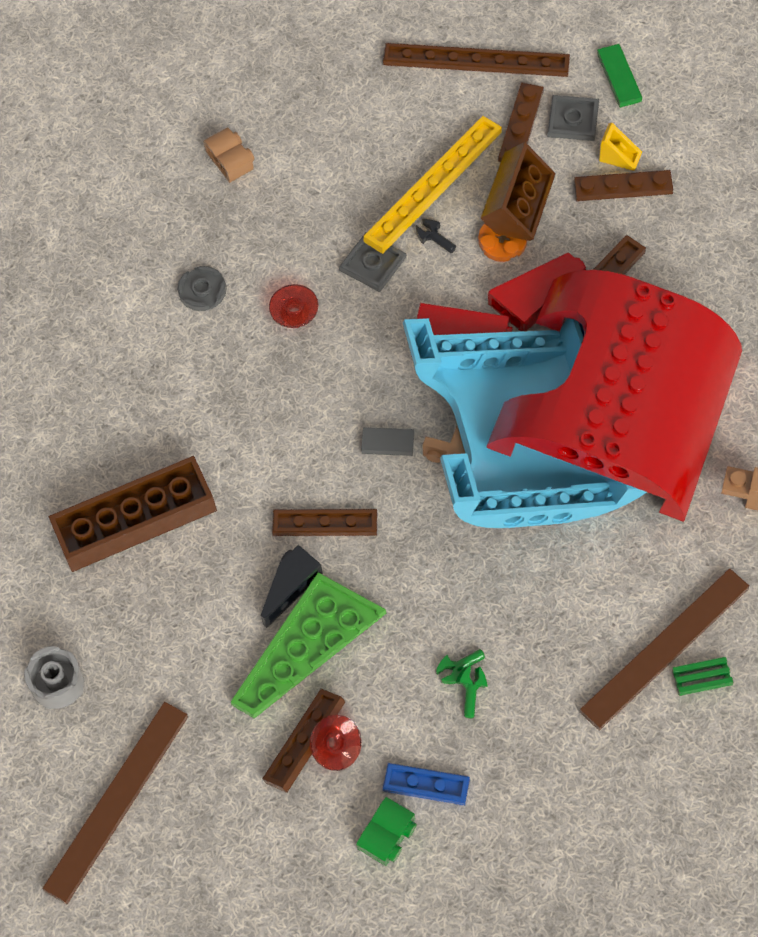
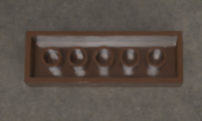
[48,455,217,572]

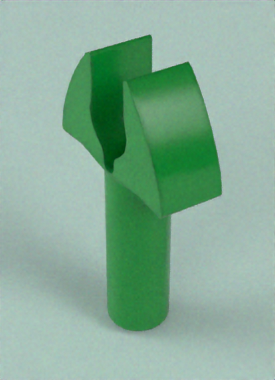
[436,649,485,684]
[456,665,488,719]

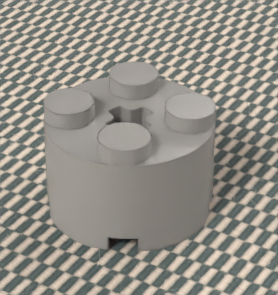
[24,646,84,709]

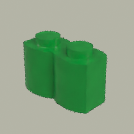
[356,797,417,866]

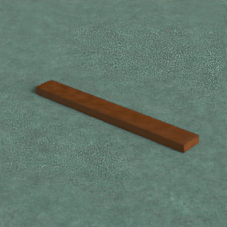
[383,43,570,77]
[580,568,750,731]
[42,701,188,905]

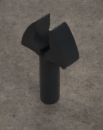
[416,219,456,253]

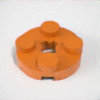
[478,224,527,262]

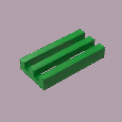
[672,657,733,696]

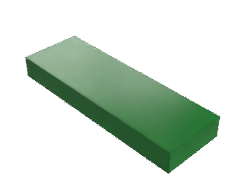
[597,44,642,108]

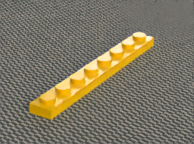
[363,116,502,254]

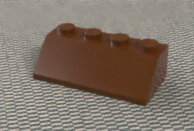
[480,142,556,241]

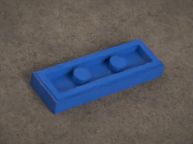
[383,763,470,806]

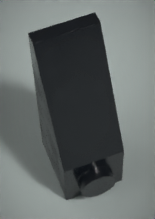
[261,545,323,628]

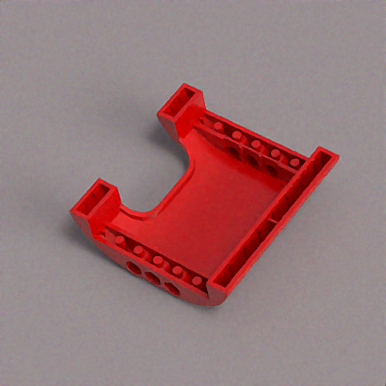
[486,270,743,522]

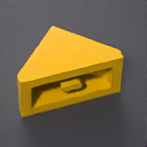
[599,122,642,171]

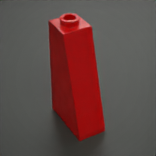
[488,252,586,331]
[411,303,513,357]

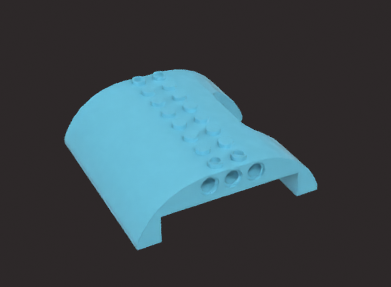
[403,318,647,528]

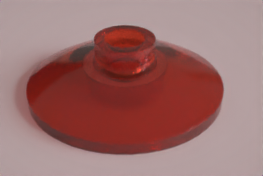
[269,284,319,328]
[310,715,362,771]

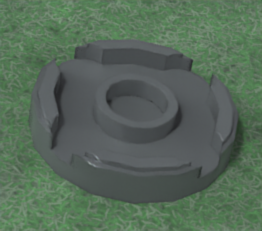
[177,266,227,311]

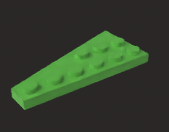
[231,572,386,719]

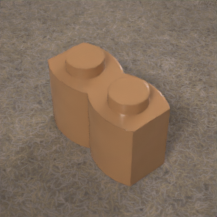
[203,127,255,183]

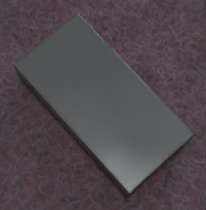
[361,427,414,456]

